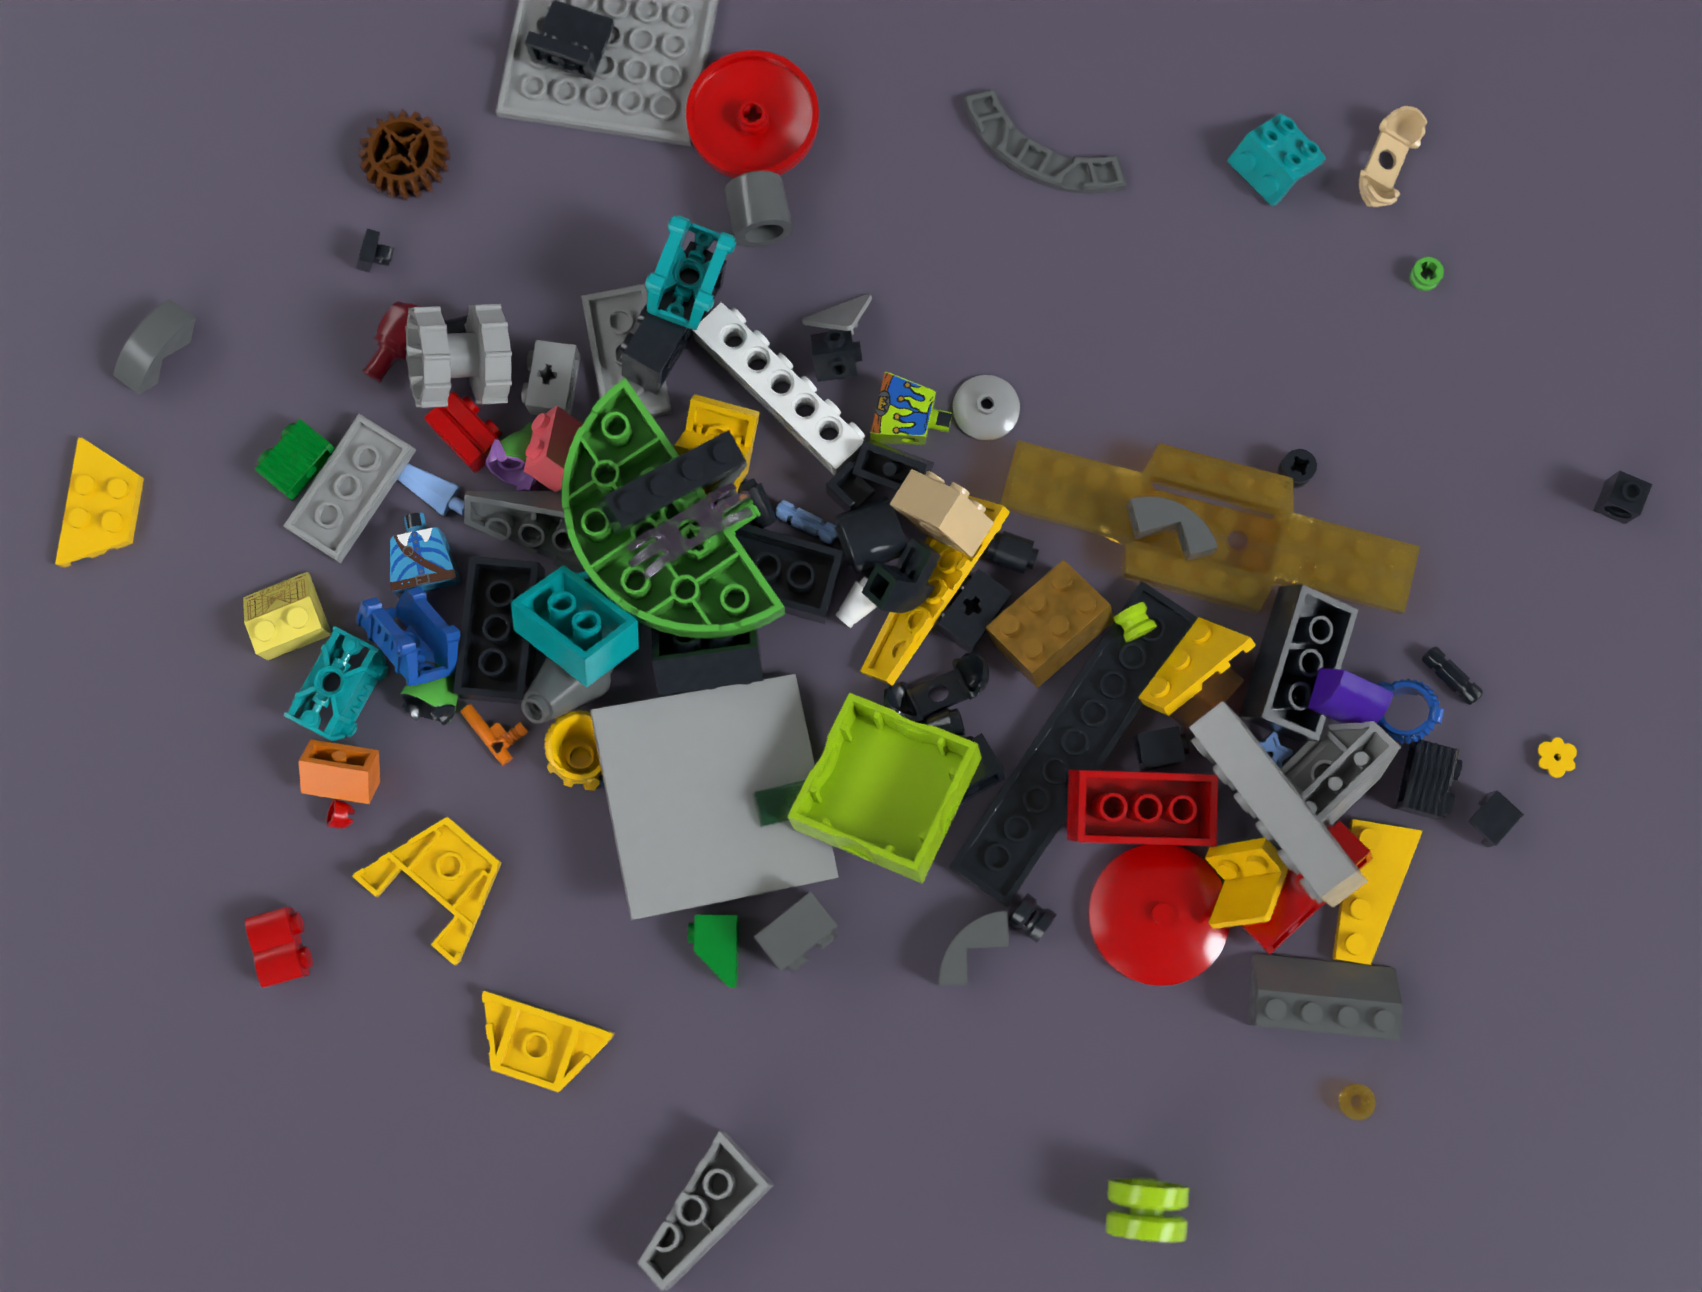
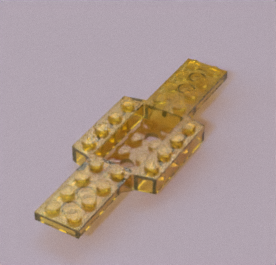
[1000,440,1420,615]

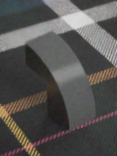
[113,299,196,394]
[1126,496,1218,561]
[938,911,1009,986]

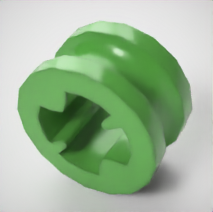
[1410,257,1444,291]

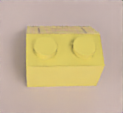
[243,572,332,661]

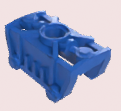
[356,587,460,686]

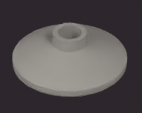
[952,375,1020,441]

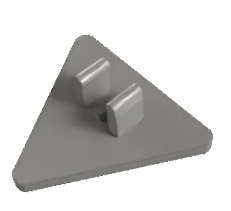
[802,294,872,335]

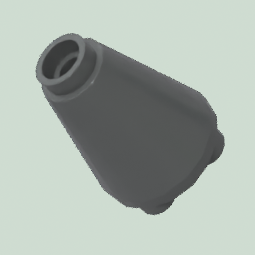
[521,657,613,723]

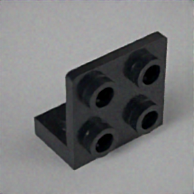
[524,0,615,81]

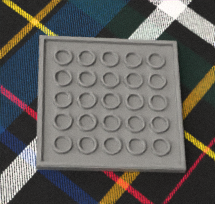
[496,0,718,147]
[590,674,839,921]

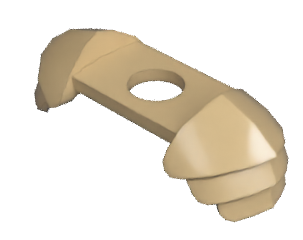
[1359,106,1427,207]

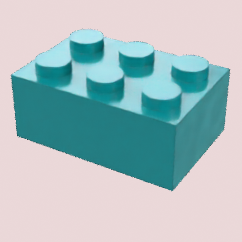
[511,565,639,687]

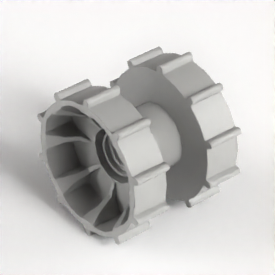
[405,304,512,408]

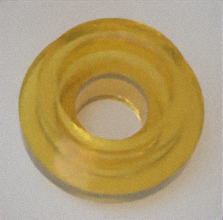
[1339,1084,1376,1120]

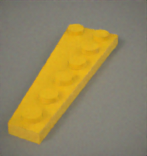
[860,496,1010,686]

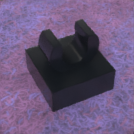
[356,228,394,272]

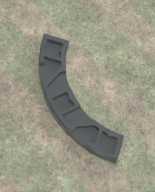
[962,88,1126,194]

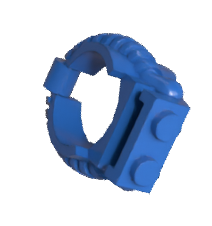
[1372,678,1444,744]

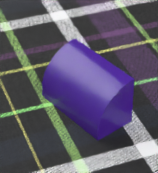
[1308,668,1393,724]

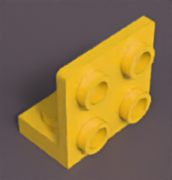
[1205,837,1289,929]

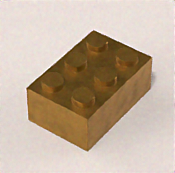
[986,559,1114,688]

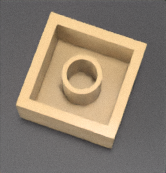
[890,469,994,558]

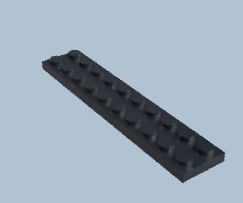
[949,581,1198,907]

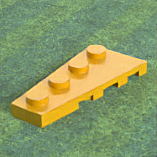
[1332,819,1423,965]

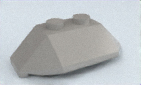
[1280,721,1401,826]

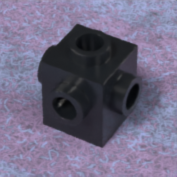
[811,330,863,382]

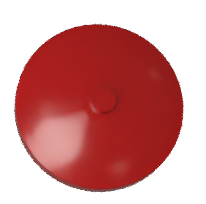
[686,50,819,178]
[1088,844,1230,986]

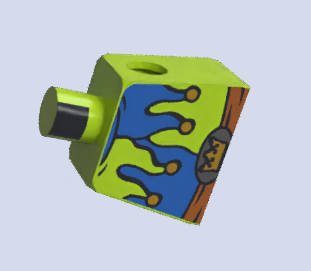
[870,372,952,445]

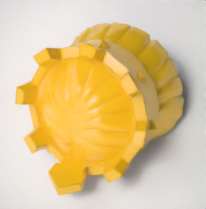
[544,710,602,791]

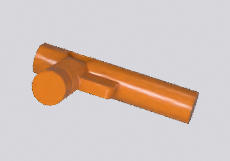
[460,704,529,766]

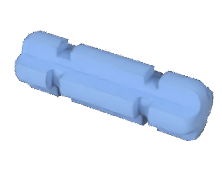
[775,500,837,544]

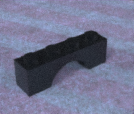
[599,430,746,535]

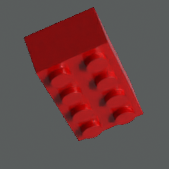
[1067,770,1218,846]

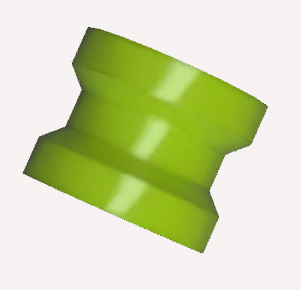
[1113,602,1157,643]

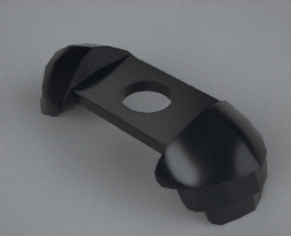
[884,651,989,722]

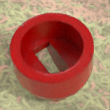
[326,799,355,829]

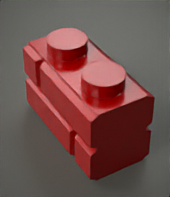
[424,392,503,473]

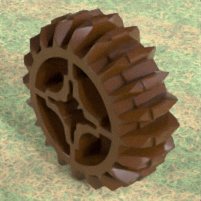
[358,109,450,201]

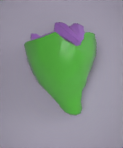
[486,423,539,491]

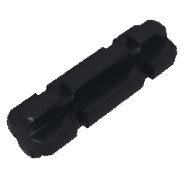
[1422,647,1483,705]

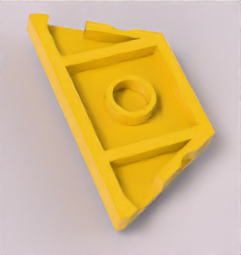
[55,437,144,567]
[482,991,614,1092]

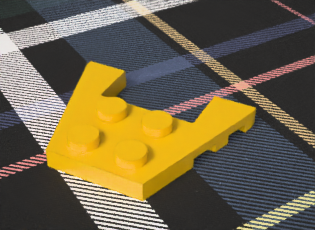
[352,817,502,965]

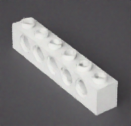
[692,302,865,476]

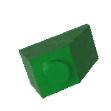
[688,915,740,988]

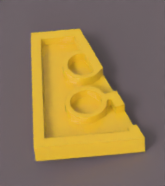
[1138,617,1256,716]

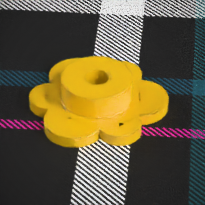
[1537,737,1577,778]

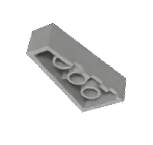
[638,1131,774,1291]

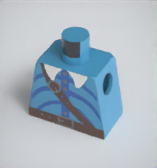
[390,513,463,598]

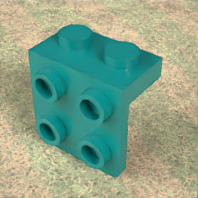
[1227,114,1326,207]

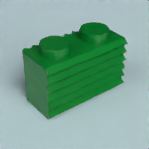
[255,419,335,501]

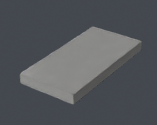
[581,284,672,417]
[283,414,416,563]

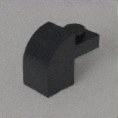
[861,537,941,613]

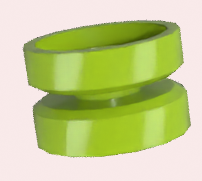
[1105,1177,1189,1242]

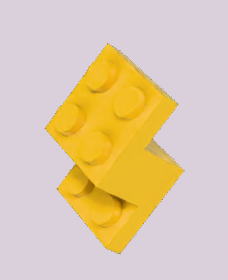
[674,394,760,514]

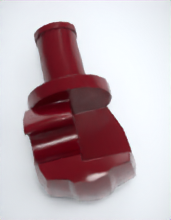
[362,301,420,383]

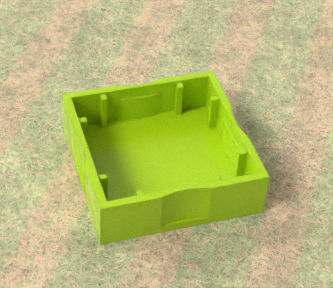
[787,692,981,884]

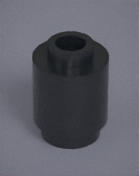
[986,531,1039,574]

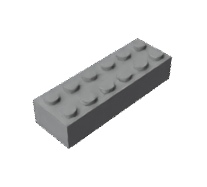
[1189,701,1368,907]

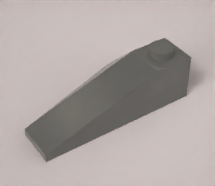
[464,491,585,572]

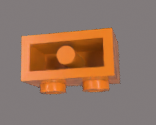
[299,739,380,804]

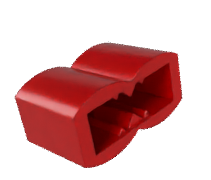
[245,907,313,988]

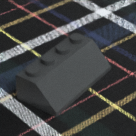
[1248,954,1402,1041]

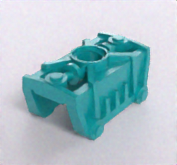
[645,215,737,330]
[283,626,389,741]

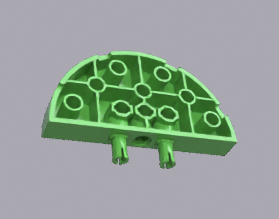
[562,378,785,638]

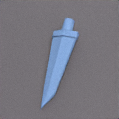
[397,463,464,516]

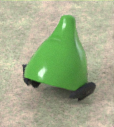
[400,663,458,726]

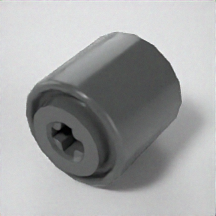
[724,171,794,247]

